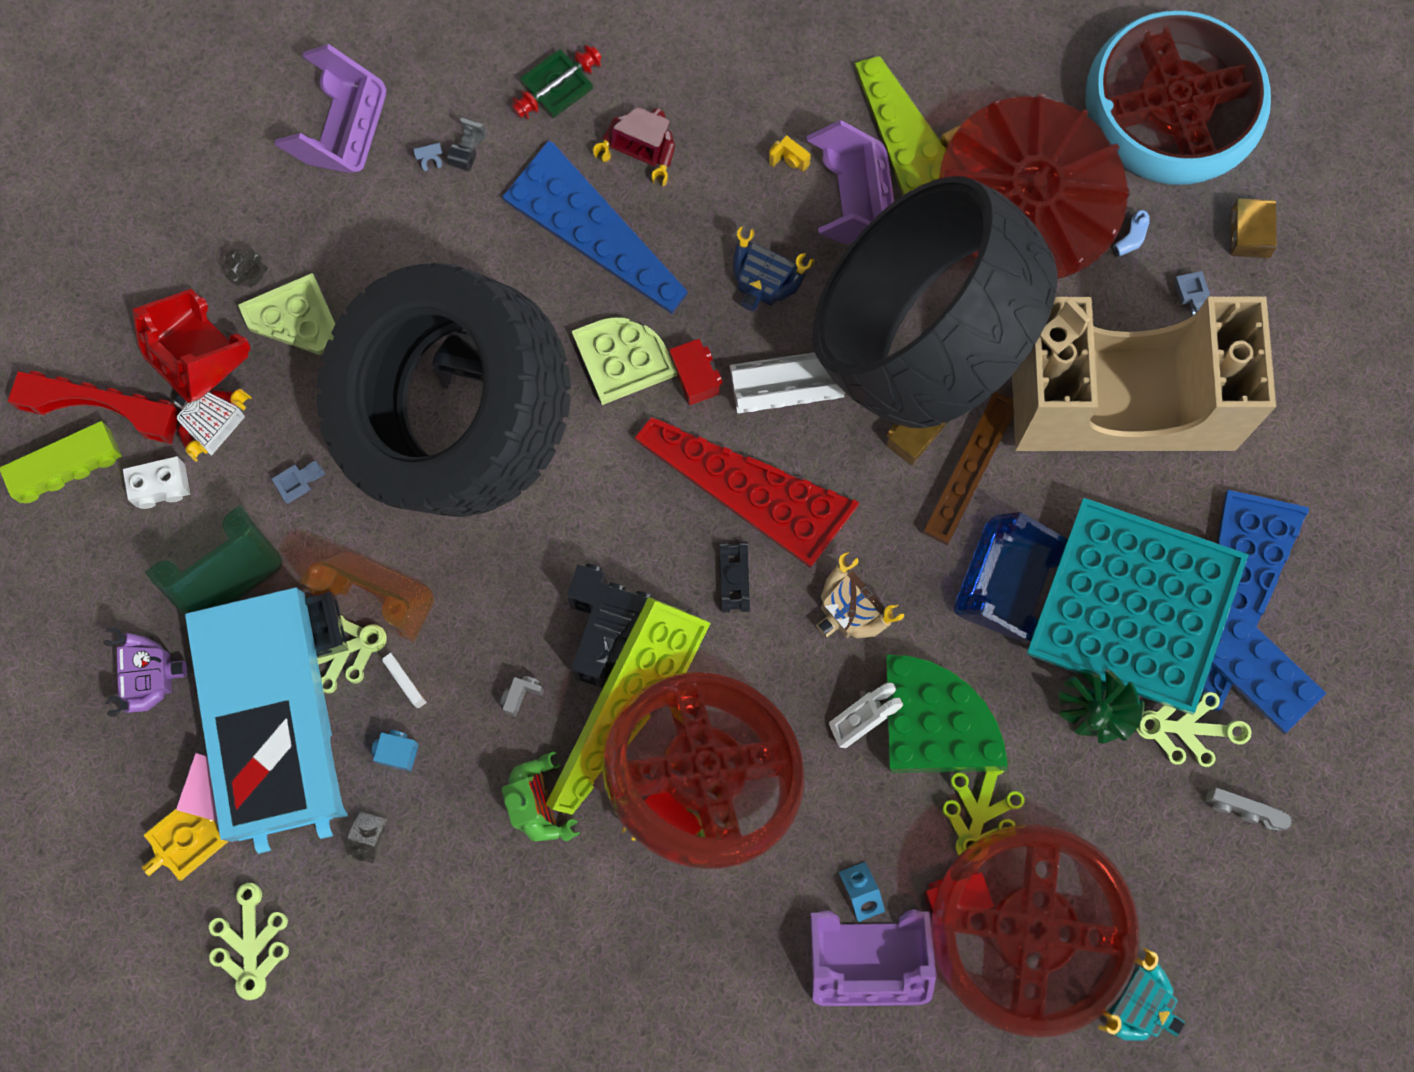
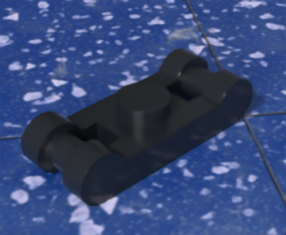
[720,541,750,613]

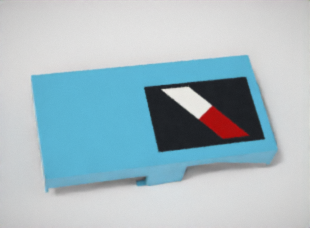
[185,587,348,853]

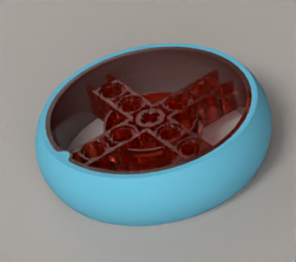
[1086,11,1271,185]

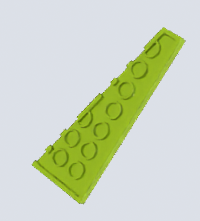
[855,56,965,195]

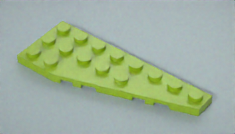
[546,597,711,815]

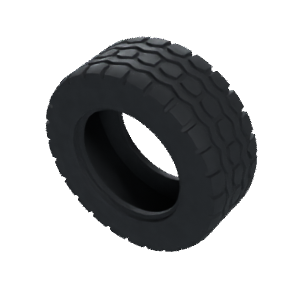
[317,263,571,517]

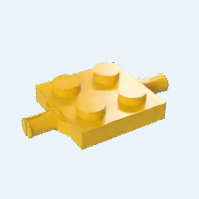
[142,809,228,881]

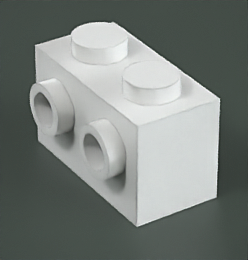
[123,456,190,509]

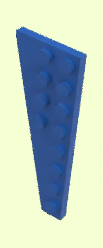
[1199,490,1309,711]

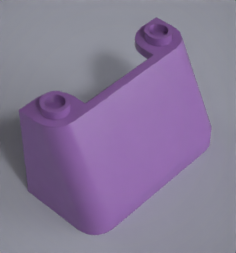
[811,910,936,1006]

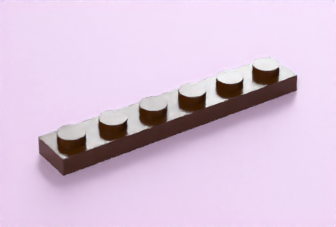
[923,391,1014,545]

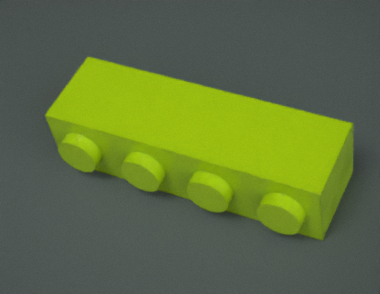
[0,421,122,504]

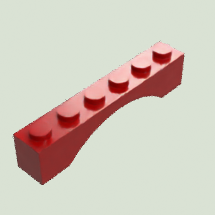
[8,371,179,444]

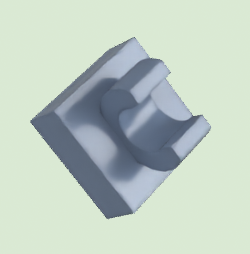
[414,142,442,171]

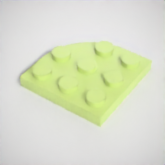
[572,318,677,405]

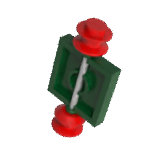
[511,45,602,120]

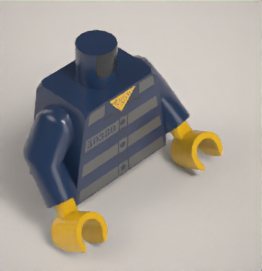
[732,226,815,311]

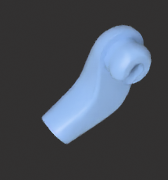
[1112,210,1149,257]

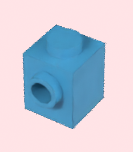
[371,730,419,772]

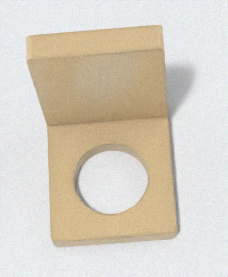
[1040,298,1090,354]

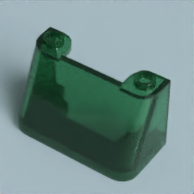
[145,505,283,618]

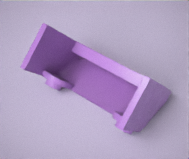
[274,44,386,173]
[806,120,894,244]

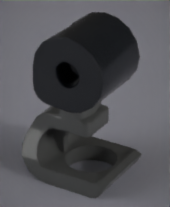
[447,117,487,172]

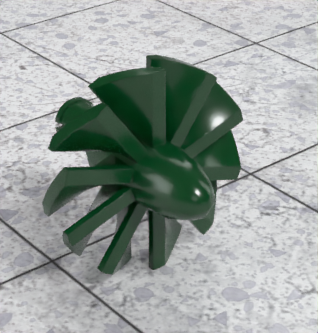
[1058,669,1144,744]

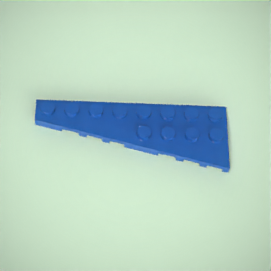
[502,140,687,314]

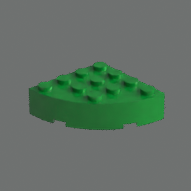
[887,654,1008,773]

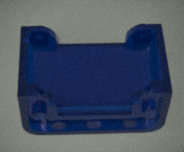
[954,512,1068,644]

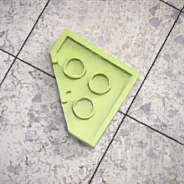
[238,273,335,355]

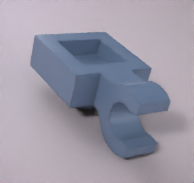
[1174,271,1210,316]
[272,461,325,504]

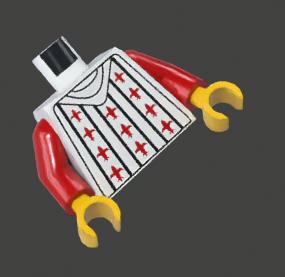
[174,389,252,462]

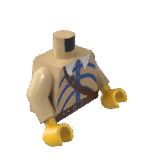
[816,551,904,639]

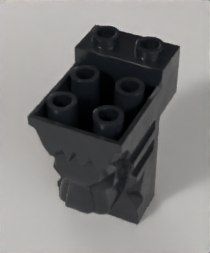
[567,563,652,688]

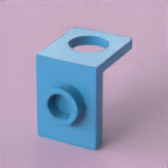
[839,862,885,922]

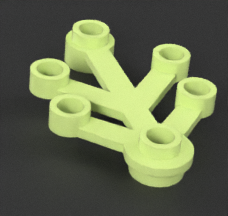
[317,615,387,694]
[1136,692,1251,767]
[209,883,289,1000]

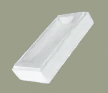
[383,653,427,708]

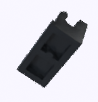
[305,591,349,658]

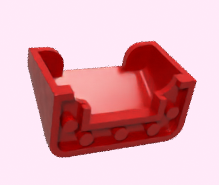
[132,289,250,403]

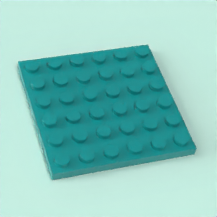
[1026,498,1249,715]

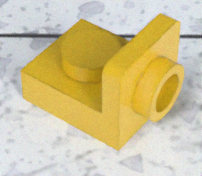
[769,135,811,172]

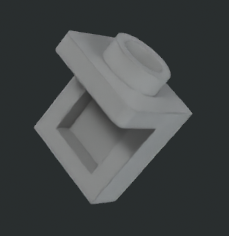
[501,676,544,717]

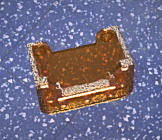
[300,551,434,643]

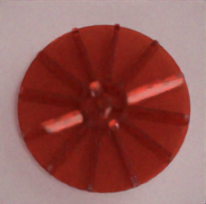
[939,93,1130,279]

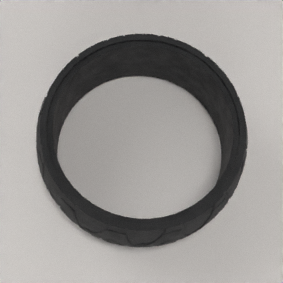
[812,176,1058,428]

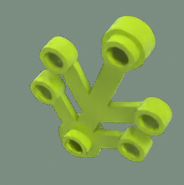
[942,771,1024,862]

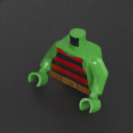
[502,752,580,841]

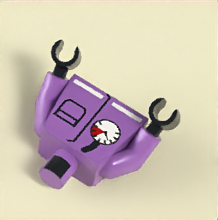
[103,627,187,717]

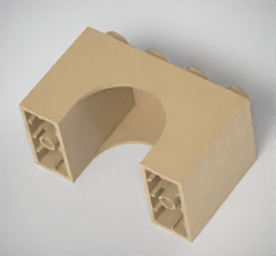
[1012,297,1276,451]

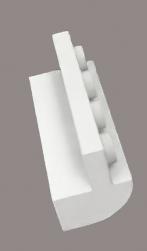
[729,352,846,413]

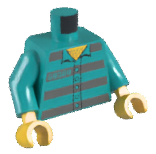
[1098,948,1185,1041]

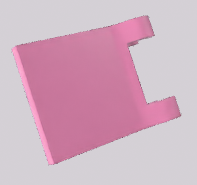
[176,753,218,821]

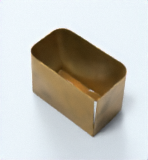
[1231,198,1277,258]

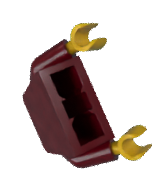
[593,107,675,186]

